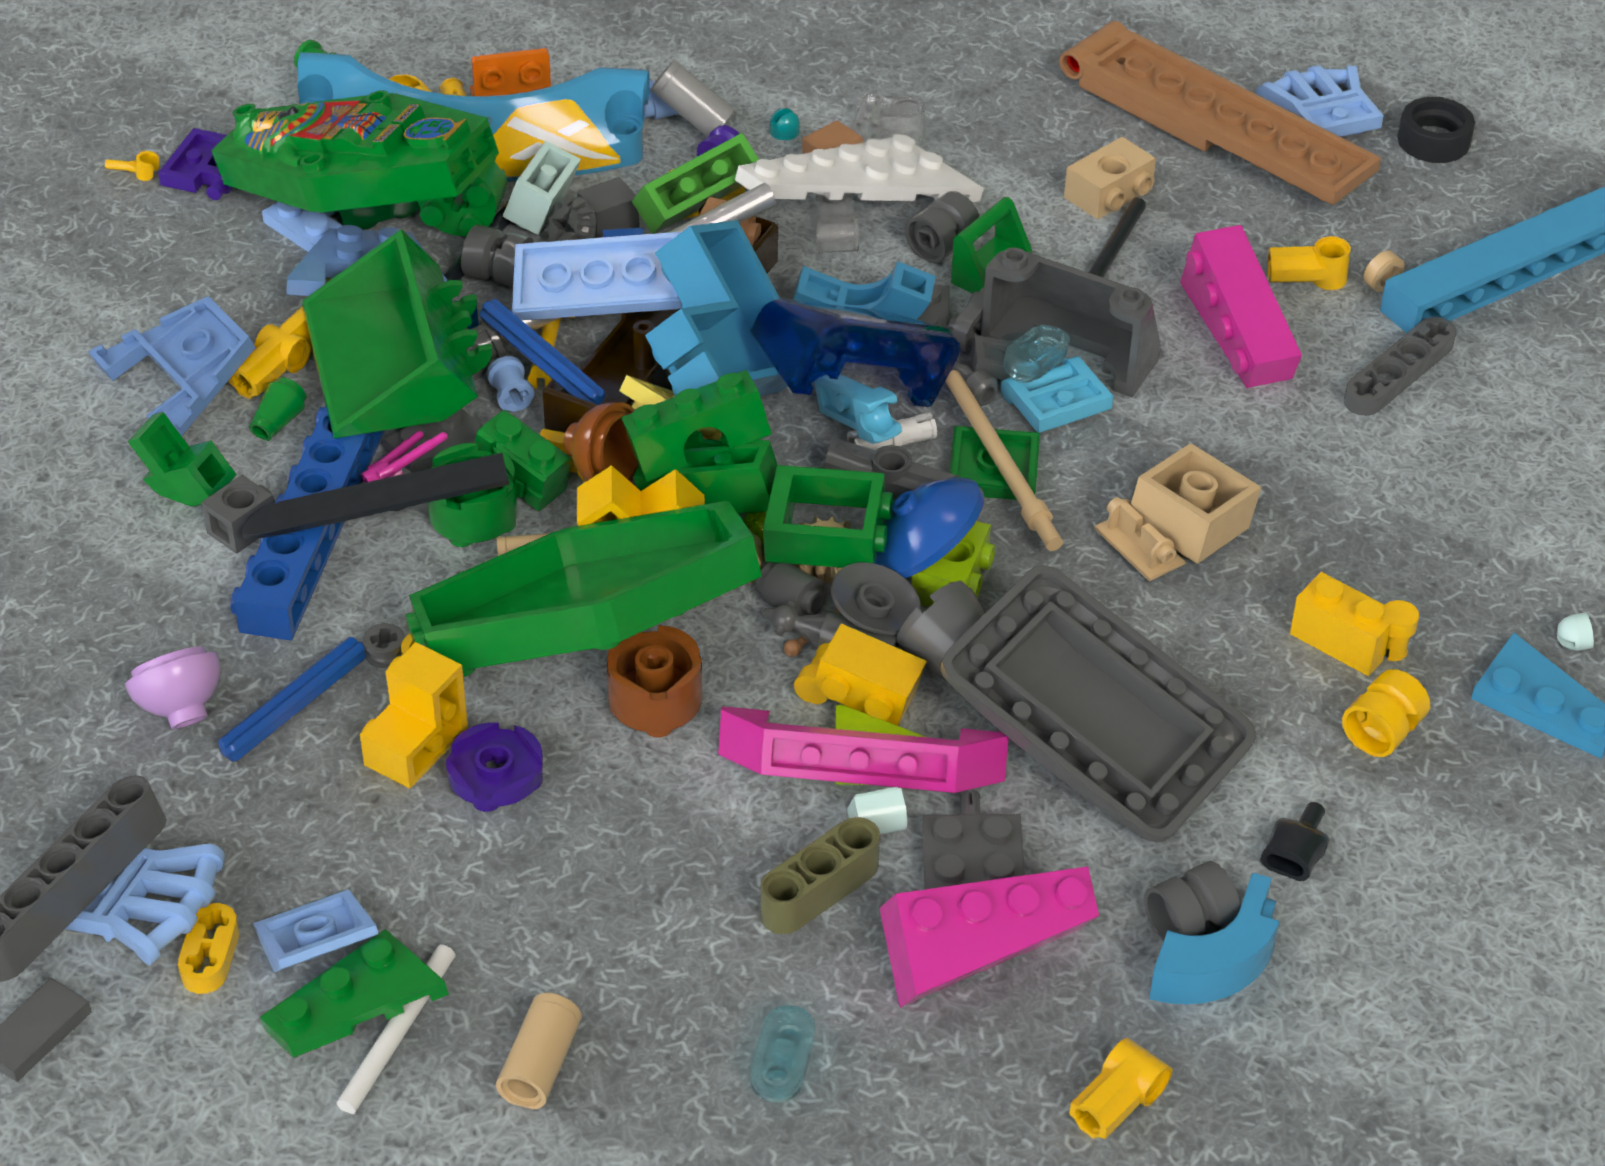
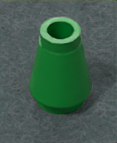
[249,377,307,441]

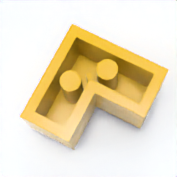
[577,465,705,526]
[360,642,468,789]

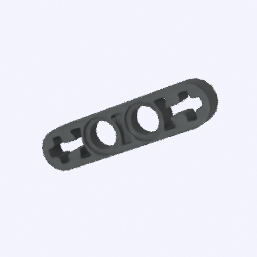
[1344,317,1456,416]

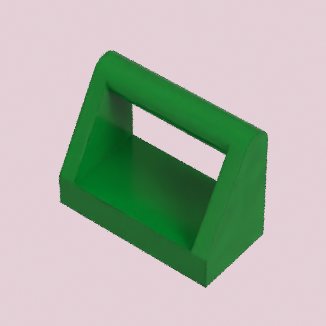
[951,197,1032,294]

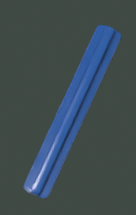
[479,299,606,405]
[218,637,366,762]

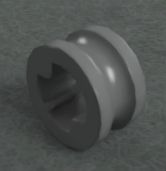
[363,623,405,668]

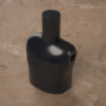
[1260,802,1330,881]

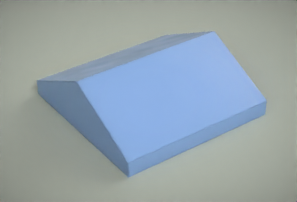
[253,889,378,973]

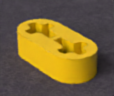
[178,903,239,994]

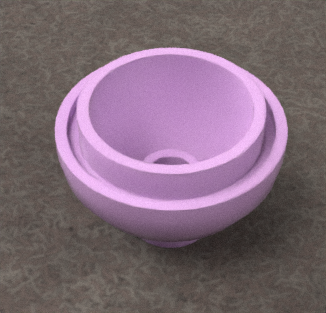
[125,646,221,730]

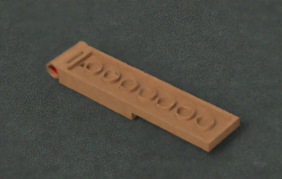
[1059,20,1381,205]

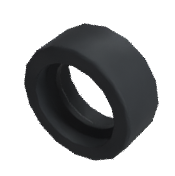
[1397,97,1475,163]

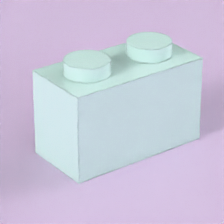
[503,141,581,235]

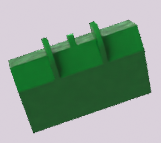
[302,229,493,438]

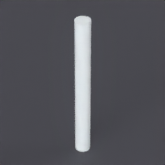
[337,945,455,1114]

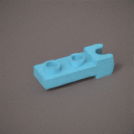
[813,368,902,444]

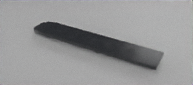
[242,453,509,539]

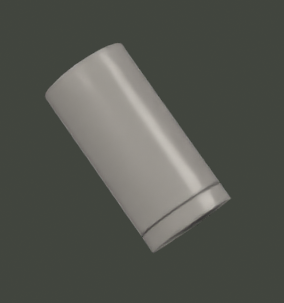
[650,60,734,137]

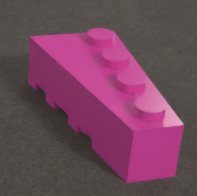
[1180,225,1302,388]
[879,866,1099,1008]

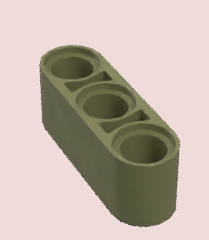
[760,817,880,934]

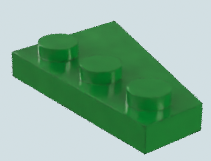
[260,929,449,1058]

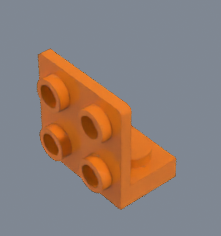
[470,48,551,96]

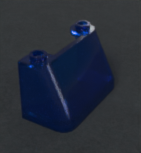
[750,298,961,407]

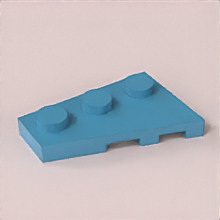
[1471,633,1605,759]

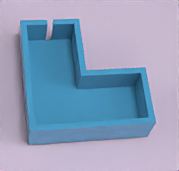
[645,220,817,396]

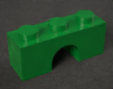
[621,370,772,482]

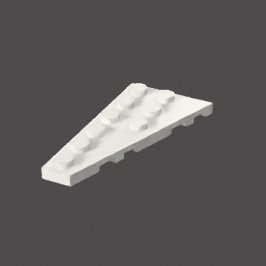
[735,134,984,202]

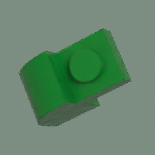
[127,412,237,507]

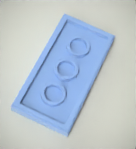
[512,232,682,320]

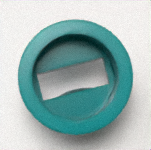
[769,108,800,140]

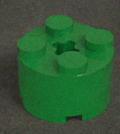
[418,157,507,237]
[428,443,518,547]

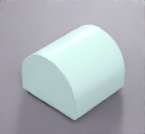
[847,787,907,835]

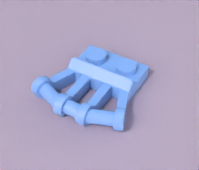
[1256,65,1384,137]
[66,844,225,965]

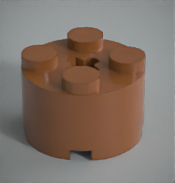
[607,625,703,738]

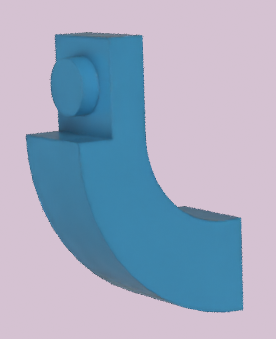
[791,261,936,337]
[1149,873,1280,1004]

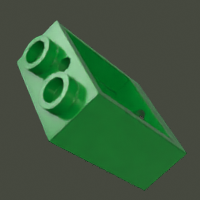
[763,465,893,568]

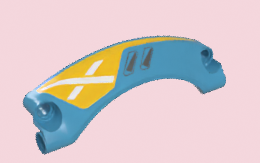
[297,52,650,182]

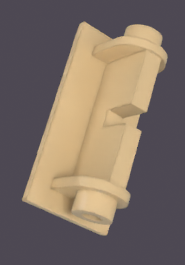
[1095,497,1185,582]

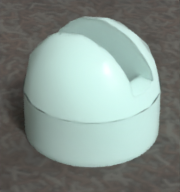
[1557,612,1594,651]

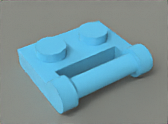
[1000,356,1113,433]

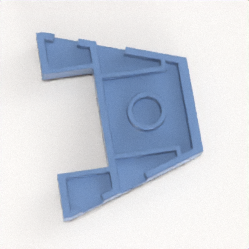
[287,225,448,296]
[88,296,256,436]

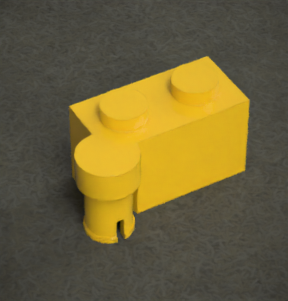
[1290,572,1419,676]
[794,623,927,726]

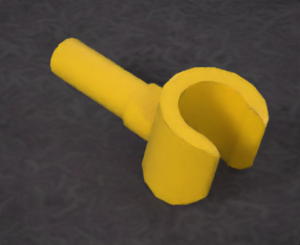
[105,151,159,181]

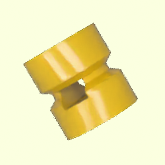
[1342,669,1430,757]

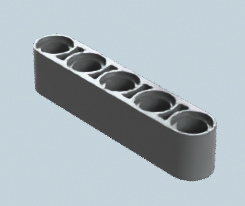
[0,775,166,982]

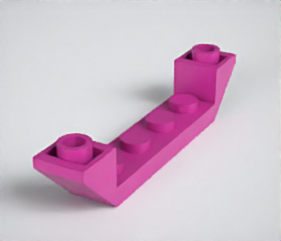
[718,706,1009,793]

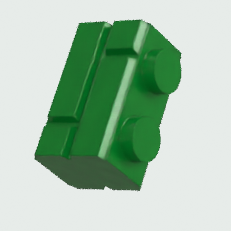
[475,410,572,512]

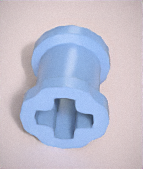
[486,356,535,412]

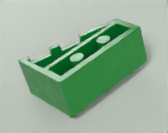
[634,431,778,514]

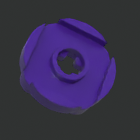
[446,722,543,812]

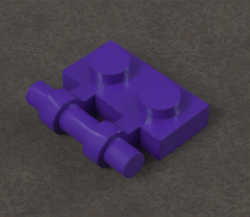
[158,128,233,200]

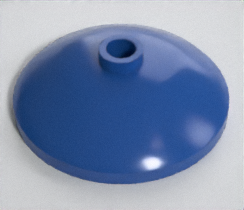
[875,477,984,578]

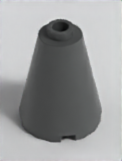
[896,581,985,682]

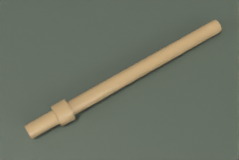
[944,370,1063,551]

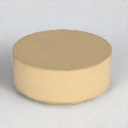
[1364,250,1405,292]

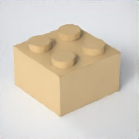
[1131,443,1262,564]

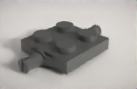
[922,790,1025,890]

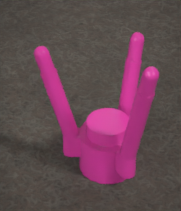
[361,431,448,483]

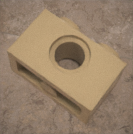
[1064,137,1156,220]

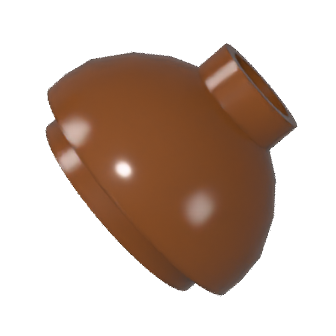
[564,402,638,481]

